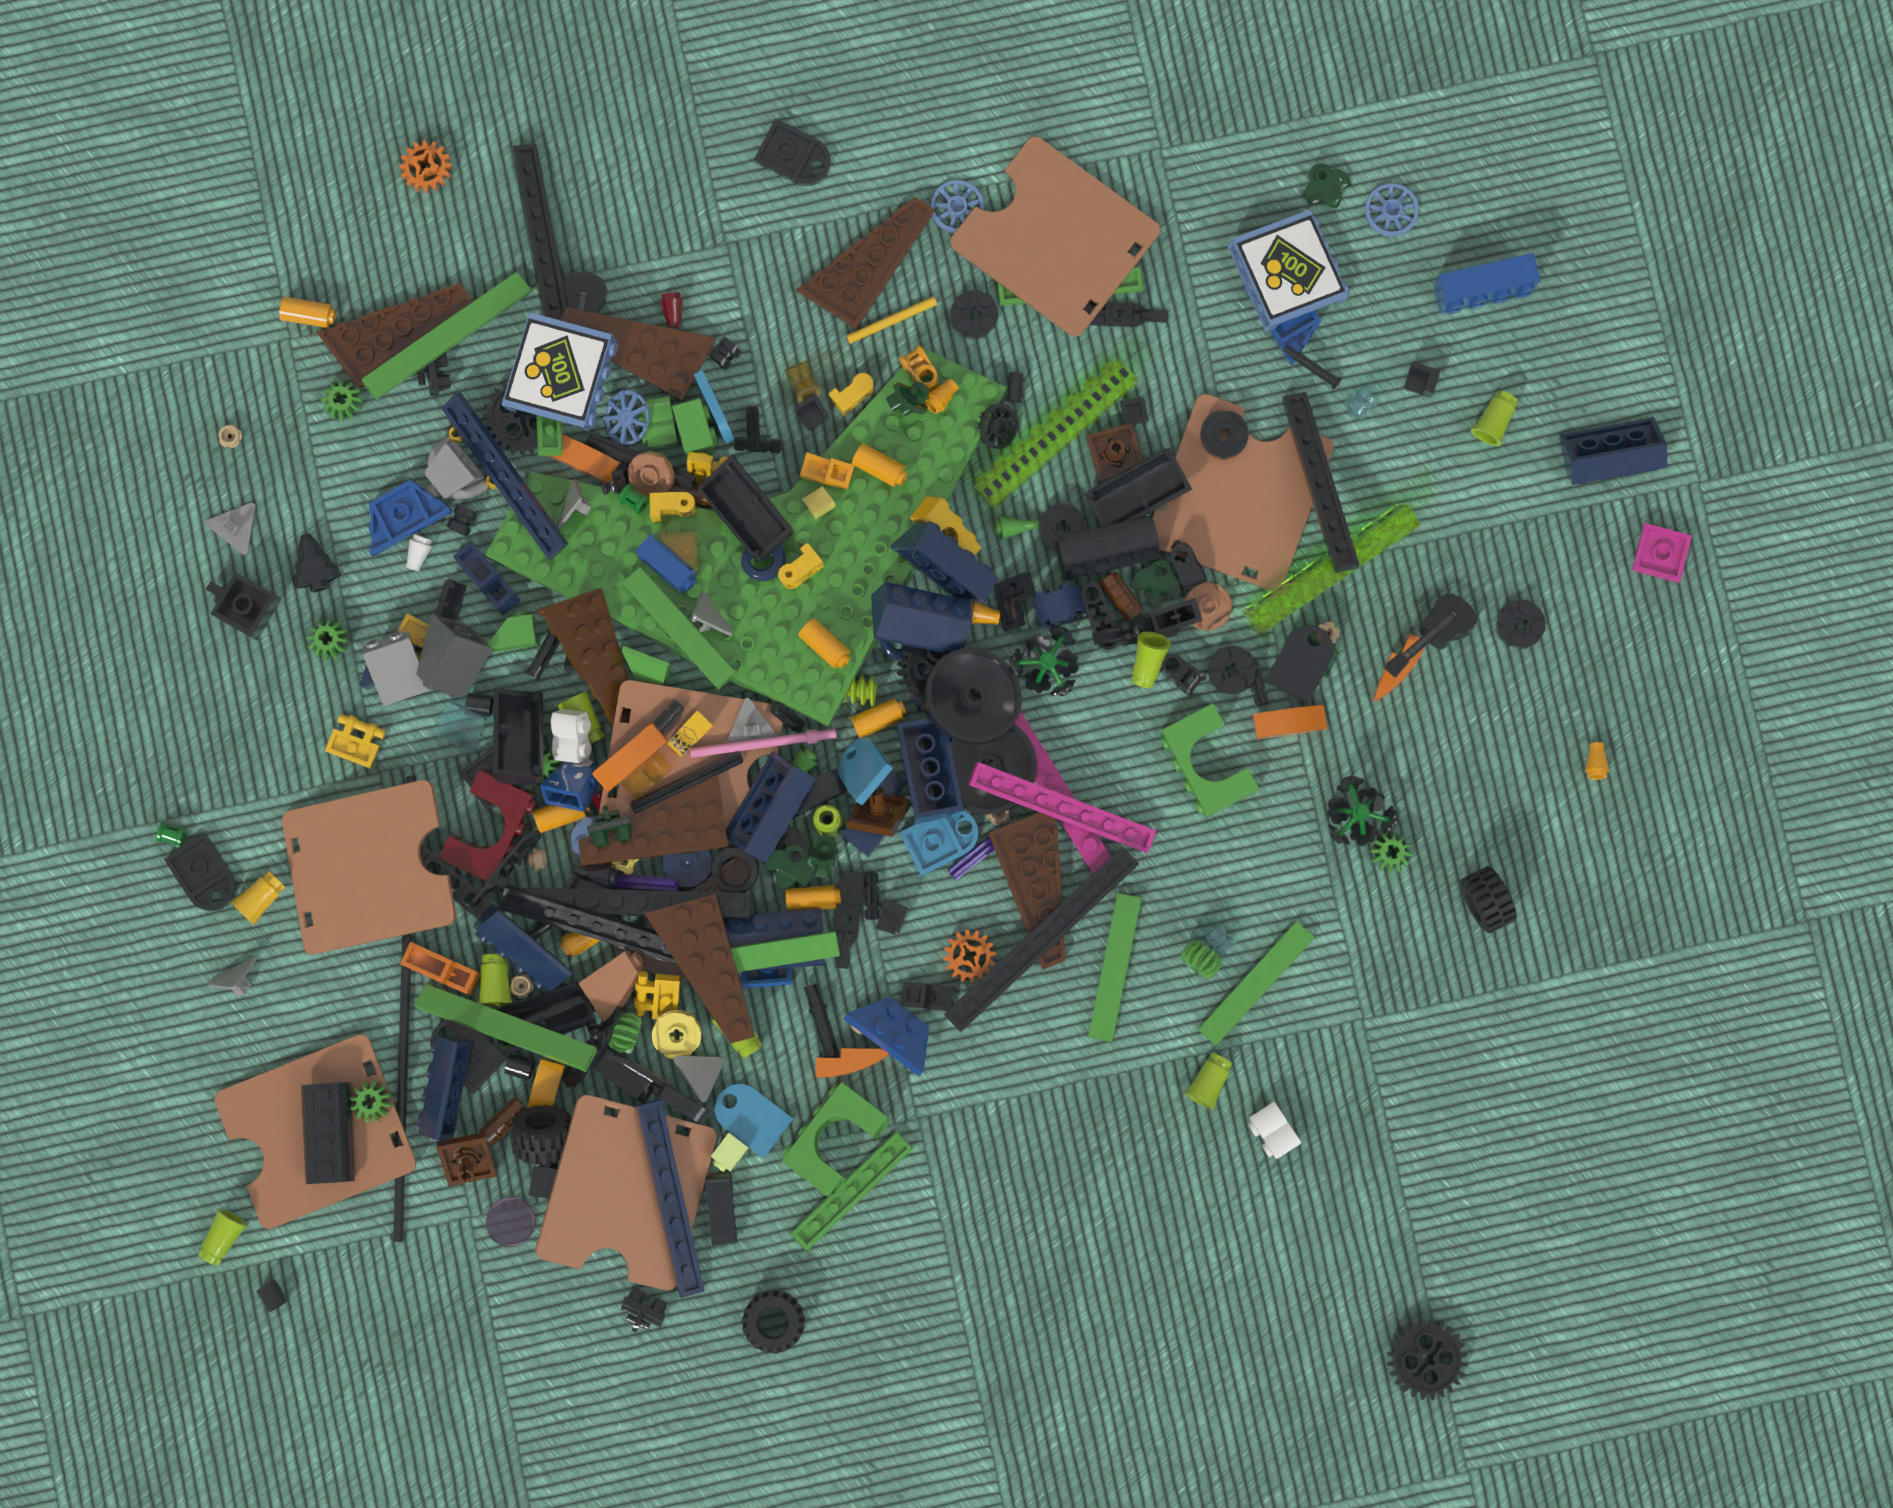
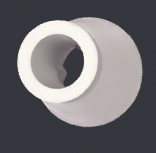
[406,534,433,571]

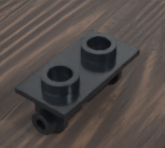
[435,579,468,621]

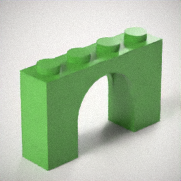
[1159,703,1259,818]
[782,1082,891,1199]

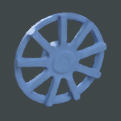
[930,180,984,233]
[1365,183,1419,236]
[603,390,650,445]

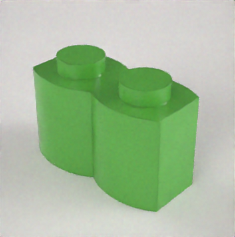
[637,396,679,451]

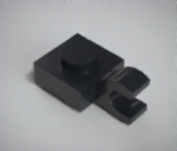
[601,461,630,495]

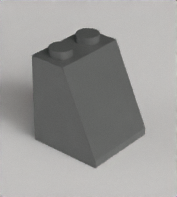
[416,613,493,698]

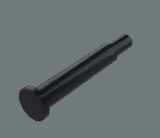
[1283,345,1342,390]

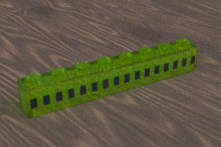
[974,358,1138,511]
[1242,503,1421,634]

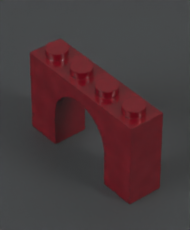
[438,768,537,881]

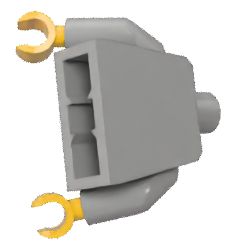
[425,427,497,500]

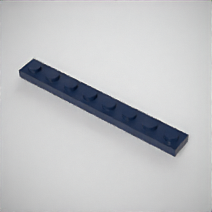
[441,393,569,560]
[636,1099,705,1298]

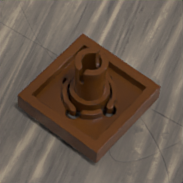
[1086,423,1143,483]
[847,787,911,837]
[437,1132,497,1186]

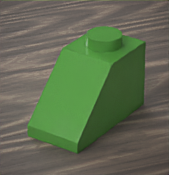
[488,611,538,653]

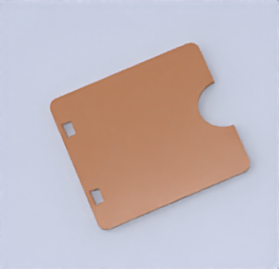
[950,137,1160,337]
[1152,394,1333,591]
[599,680,783,847]
[282,780,456,954]
[215,1035,417,1229]
[535,1095,717,1291]

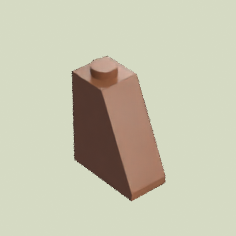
[579,950,646,1021]

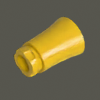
[230,871,286,926]

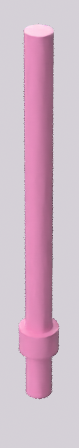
[690,728,836,758]

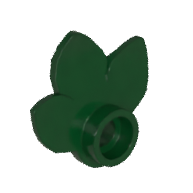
[1305,163,1351,208]
[1132,559,1181,607]
[764,844,812,889]

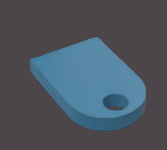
[694,370,734,444]
[838,737,893,805]
[899,811,978,877]
[715,1084,793,1158]

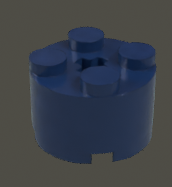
[1032,582,1088,630]

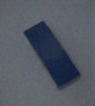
[452,541,521,616]

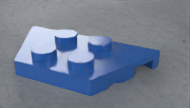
[1243,285,1321,366]
[369,480,453,556]
[844,997,929,1076]

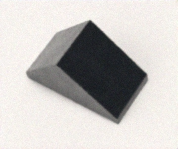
[1149,598,1203,634]

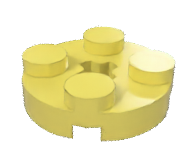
[652,1010,701,1059]

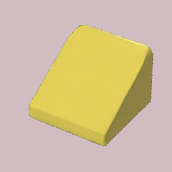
[802,486,836,520]

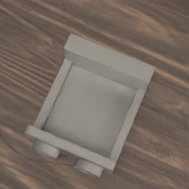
[363,631,429,706]

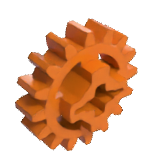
[399,140,453,194]
[943,930,996,983]

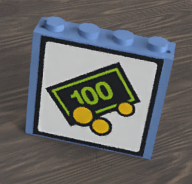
[1227,209,1349,333]
[502,312,618,432]

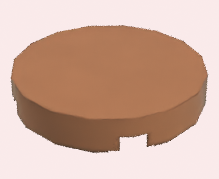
[628,451,675,496]
[1185,583,1232,631]

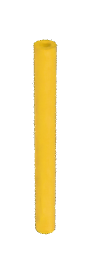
[846,296,937,344]

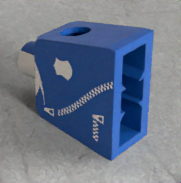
[540,759,599,812]

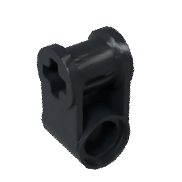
[1170,542,1208,591]
[1160,654,1207,697]

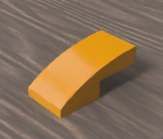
[799,453,854,489]
[527,1058,565,1108]

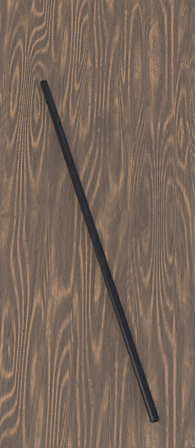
[393,776,416,1242]

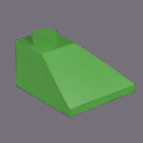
[622,646,673,686]

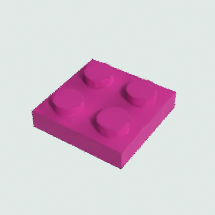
[1631,523,1692,583]

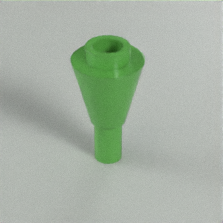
[994,516,1039,540]
[792,747,818,772]

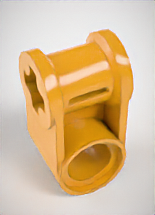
[898,345,939,392]

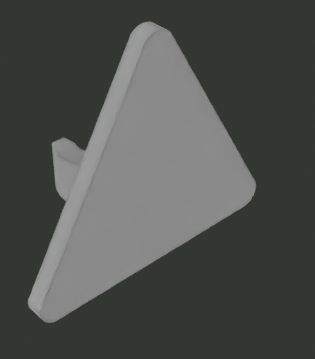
[556,479,592,529]
[205,503,256,555]
[692,591,733,636]
[726,698,777,743]
[208,956,257,996]
[673,1056,725,1103]

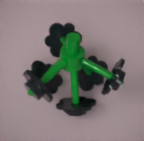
[1010,626,1079,697]
[1327,776,1398,846]

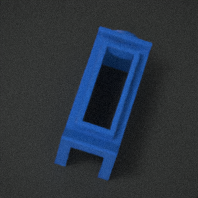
[635,533,697,594]

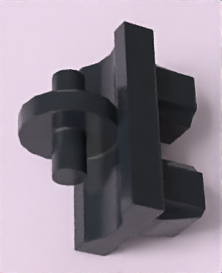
[411,352,451,396]
[621,1288,667,1333]

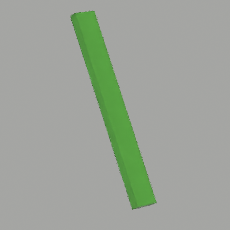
[362,272,532,400]
[414,984,597,1072]

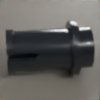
[1006,372,1025,403]

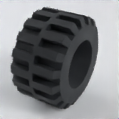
[1460,866,1517,934]
[510,1105,572,1165]
[742,1290,805,1354]

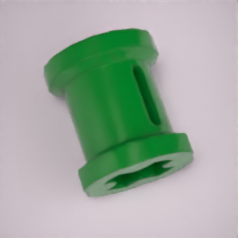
[618,484,650,515]
[156,821,187,848]

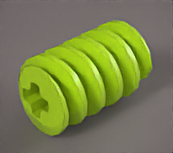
[842,674,878,707]

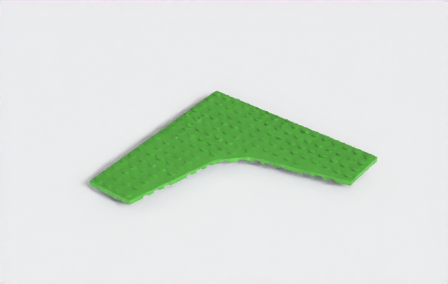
[485,347,1007,727]

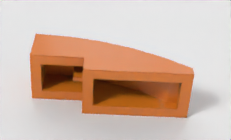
[549,434,620,482]
[1372,634,1426,702]
[1252,705,1328,740]
[592,722,668,792]
[400,942,481,996]
[816,1048,890,1078]

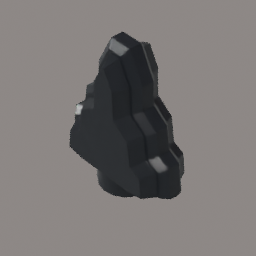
[292,533,341,593]

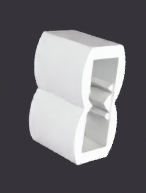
[551,709,592,763]
[1248,1102,1301,1159]

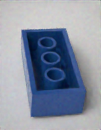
[1433,253,1541,315]

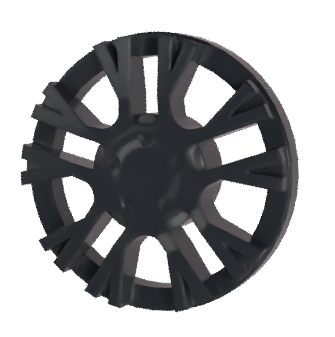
[977,403,1018,449]

